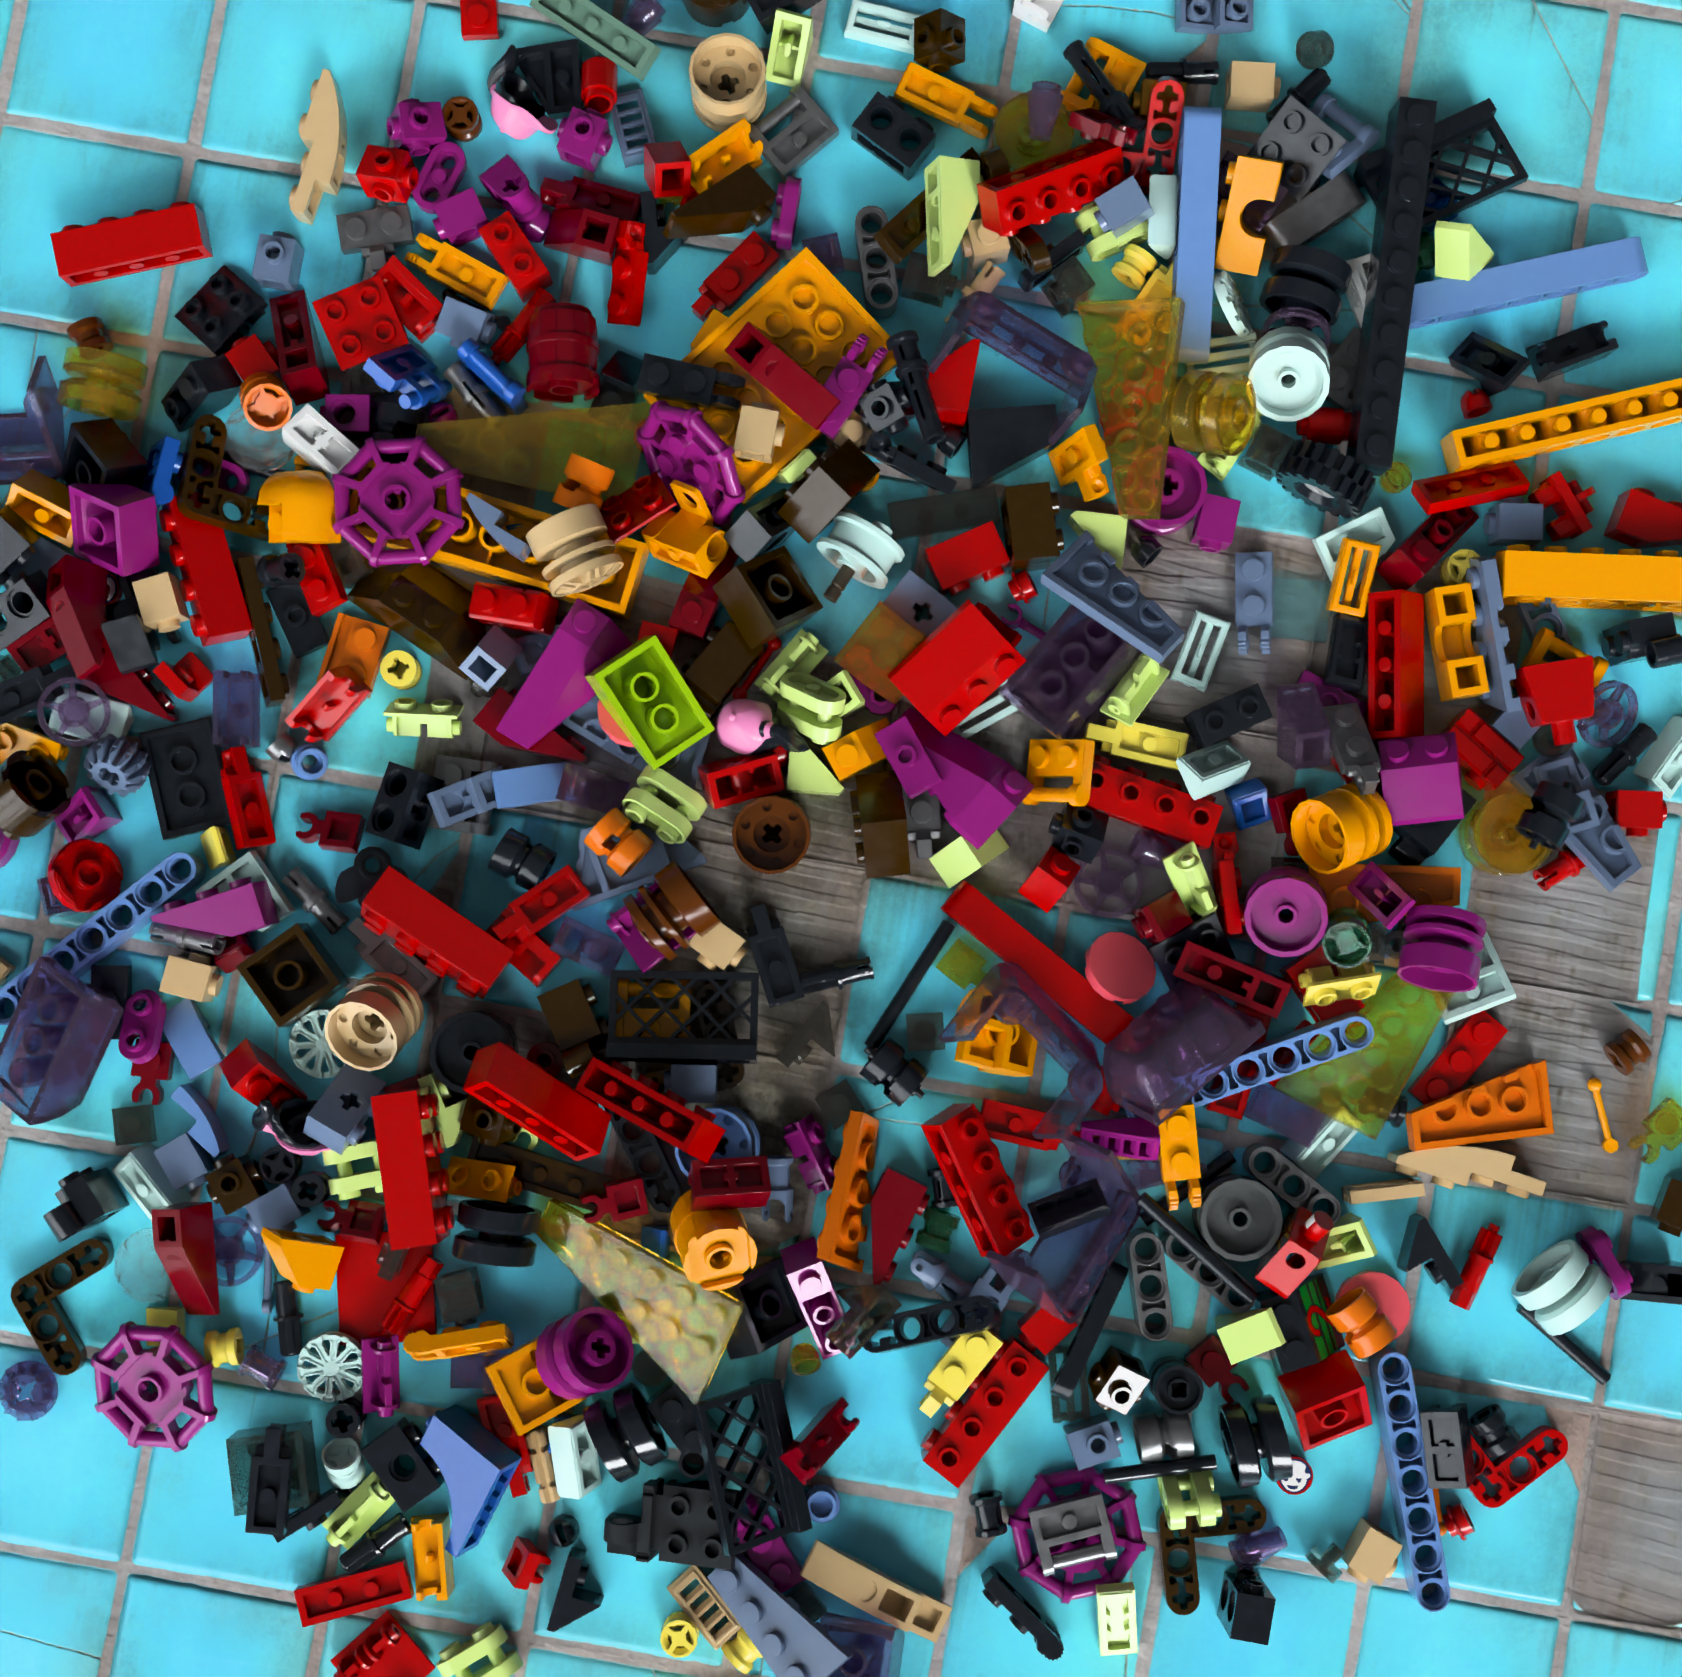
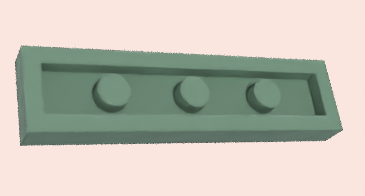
[529,0,661,81]

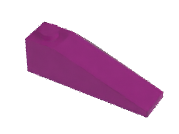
[496,598,632,750]
[896,707,1035,850]

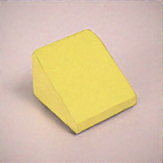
[200,826,236,870]
[146,1306,185,1347]

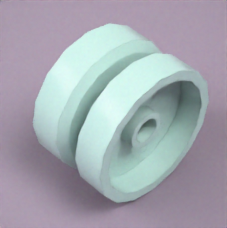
[1247,326,1330,422]
[1511,1239,1612,1336]

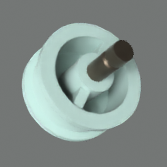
[816,507,905,603]

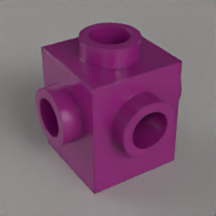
[386,98,447,156]
[556,107,613,173]

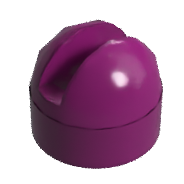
[428,402,459,433]

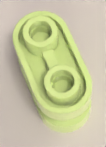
[1074,202,1148,262]
[776,672,846,745]
[622,765,707,844]
[322,1138,383,1201]
[1157,1470,1222,1530]
[436,1621,524,1677]

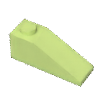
[924,155,984,277]

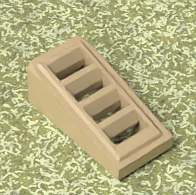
[667,1565,742,1650]

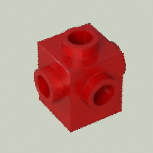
[355,144,419,204]

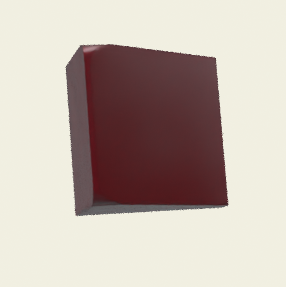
[211,934,256,974]

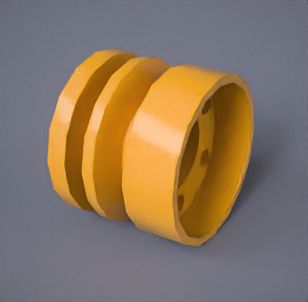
[1290,781,1393,875]

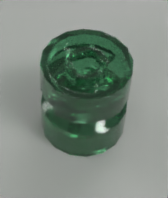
[1322,907,1372,969]

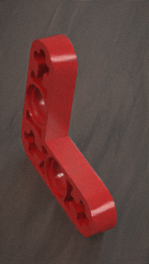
[1075,76,1184,187]
[1468,1425,1568,1508]

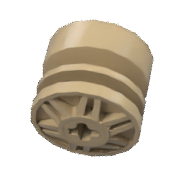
[689,32,767,133]
[525,504,624,597]
[324,971,424,1071]

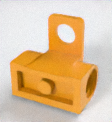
[641,480,729,579]

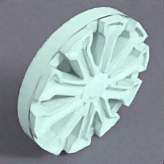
[1213,270,1253,338]
[289,1009,346,1079]
[297,1331,362,1402]

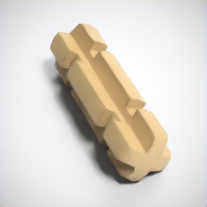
[526,1428,560,1504]

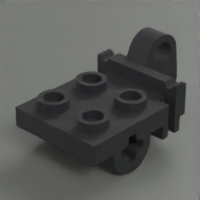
[604,1478,740,1570]

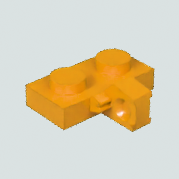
[1047,424,1110,502]

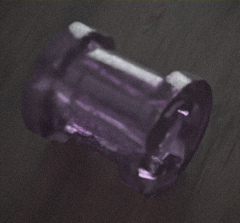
[237,1344,288,1392]

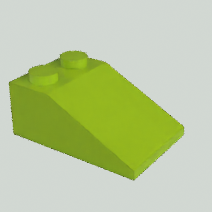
[585,635,715,770]

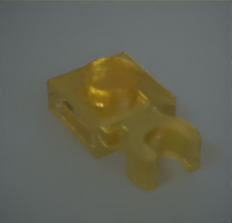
[935,938,1003,990]
[1627,1098,1682,1164]

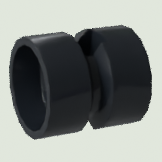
[488,827,557,891]
[1148,1356,1204,1415]

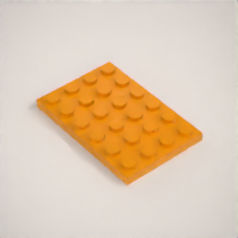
[643,247,897,506]

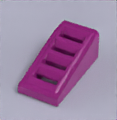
[1079,1116,1160,1160]

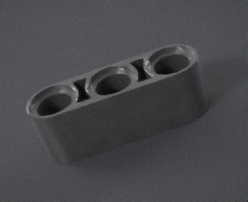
[1260,171,1367,252]
[855,205,898,319]
[1242,1143,1341,1224]
[1125,1228,1173,1341]
[1161,1230,1256,1313]

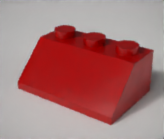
[887,599,1026,736]

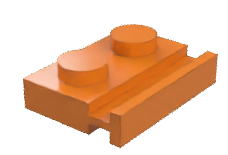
[316,612,392,699]

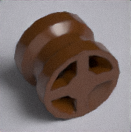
[442,96,483,142]
[67,317,114,361]
[1603,1029,1652,1076]

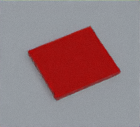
[335,1231,437,1346]

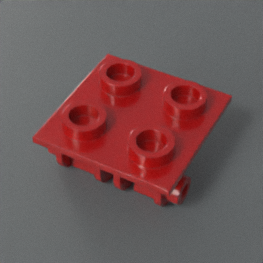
[312,274,409,371]
[600,471,677,544]
[330,1610,436,1677]

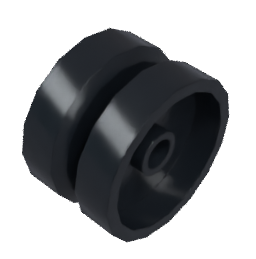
[1259,245,1353,327]
[429,1010,518,1094]
[452,1199,542,1267]
[583,1382,669,1483]
[1218,1394,1293,1489]

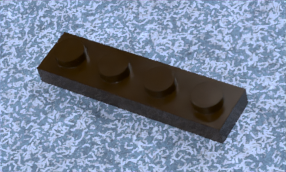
[873,147,986,265]
[234,556,289,708]
[467,1135,617,1215]

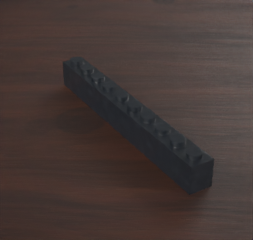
[1346,96,1437,476]

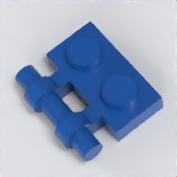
[363,344,452,410]

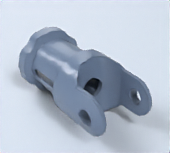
[761,1155,794,1223]
[910,1250,974,1301]

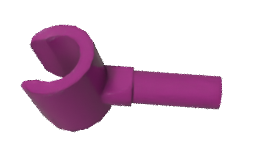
[1001,604,1049,642]

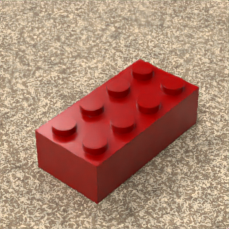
[361,866,514,1000]
[370,1086,455,1251]

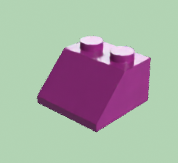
[68,483,159,577]
[1378,732,1465,826]

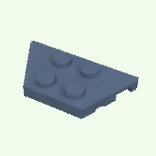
[572,814,707,911]

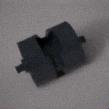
[371,402,425,464]
[1514,781,1586,851]
[859,1037,930,1107]

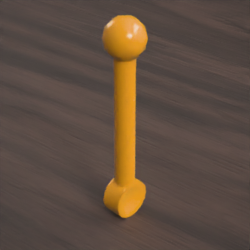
[1587,1077,1619,1153]

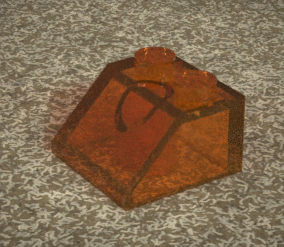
[833,601,928,705]

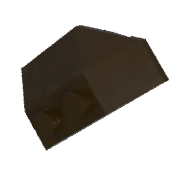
[347,563,486,681]

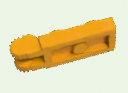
[894,62,999,139]
[404,232,509,311]
[1154,1102,1202,1211]
[402,1321,514,1362]

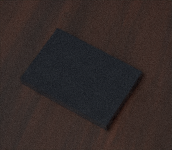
[139,716,231,841]

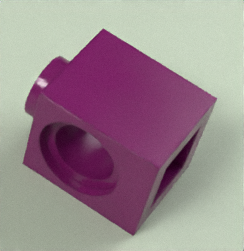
[432,187,489,248]
[319,394,377,439]
[1190,493,1241,553]

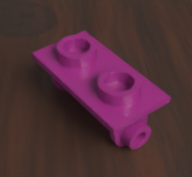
[783,1113,837,1195]
[361,1334,400,1417]

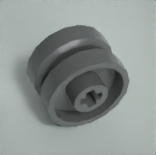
[1192,1173,1283,1262]

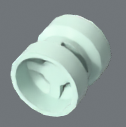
[321,1437,366,1489]

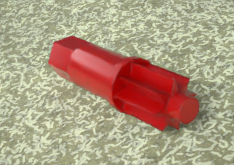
[490,287,556,365]
[1449,1223,1503,1310]
[380,1253,444,1339]

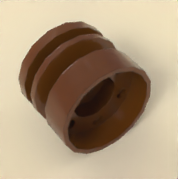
[732,794,812,874]
[623,860,721,961]

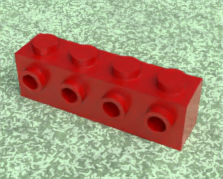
[977,139,1125,237]
[50,201,213,287]
[159,491,253,647]
[1368,589,1424,741]
[1071,754,1224,850]
[463,1042,612,1162]
[574,1057,726,1164]
[921,1103,1035,1259]
[920,1334,1050,1488]

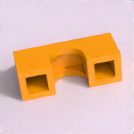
[1214,154,1284,276]
[1423,582,1490,702]

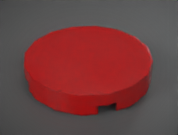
[48,838,123,913]

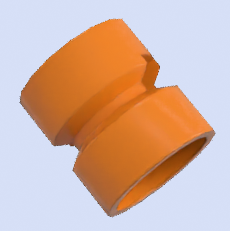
[239,372,293,431]
[552,453,615,510]
[583,807,654,877]
[1325,1286,1397,1359]

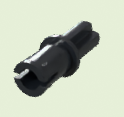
[1145,58,1219,85]
[1266,68,1331,124]
[1592,723,1658,787]
[799,956,874,994]
[273,1280,304,1356]
[339,1512,412,1574]

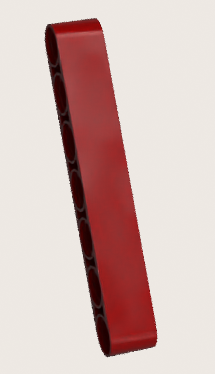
[940,880,1160,1069]

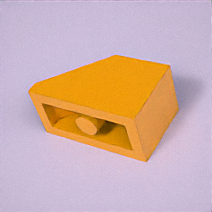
[5,469,74,548]
[822,717,890,784]
[261,1227,344,1293]

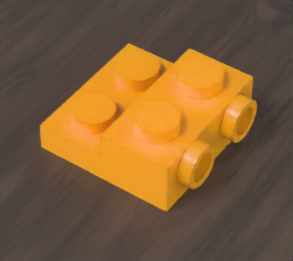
[484,1335,587,1436]

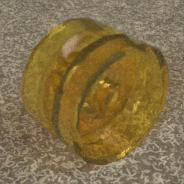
[990,91,1075,171]
[56,346,148,421]
[1170,370,1257,456]
[1459,793,1551,876]

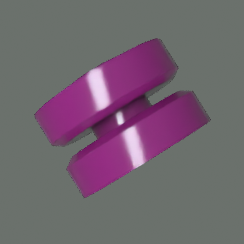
[1120,445,1208,536]
[1244,866,1328,958]
[535,1306,634,1400]

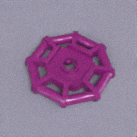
[636,400,746,527]
[331,435,465,568]
[91,1321,218,1452]
[1008,1466,1147,1604]

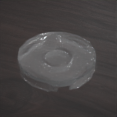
[225,406,295,472]
[114,1227,177,1303]

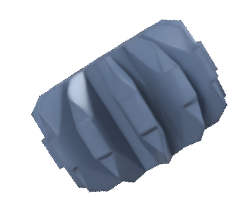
[82,733,151,797]

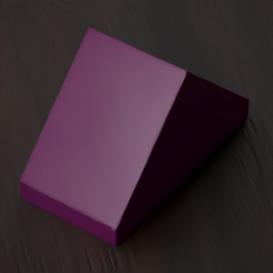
[54,785,123,842]
[1347,860,1416,930]

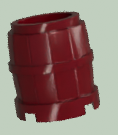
[526,302,600,403]

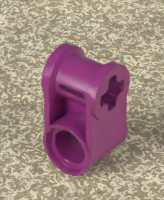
[478,154,543,222]

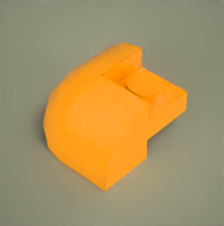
[257,469,341,544]
[953,986,1038,1077]

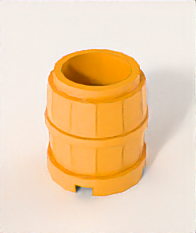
[670,1190,758,1291]

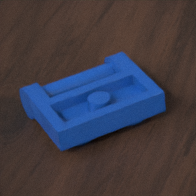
[457,338,528,417]
[142,436,183,509]

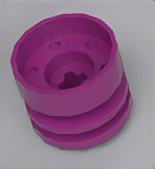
[1397,905,1487,992]

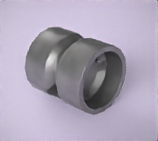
[1133,1410,1194,1464]

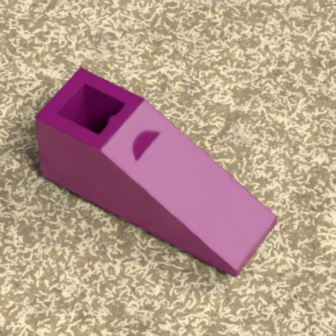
[151,877,280,937]
[780,1237,858,1360]

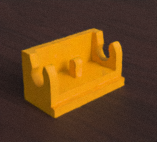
[689,118,763,194]
[411,1513,455,1601]

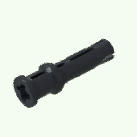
[1063,40,1146,143]
[886,330,947,445]

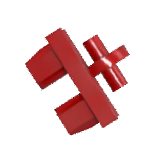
[1528,471,1596,542]

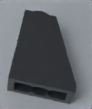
[966,404,1064,490]

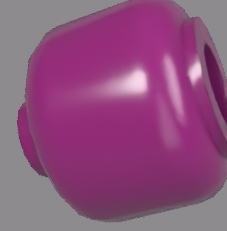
[515,207,552,243]

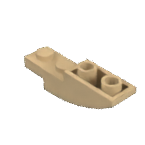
[289,68,347,225]
[1387,1144,1547,1199]
[799,1539,952,1643]

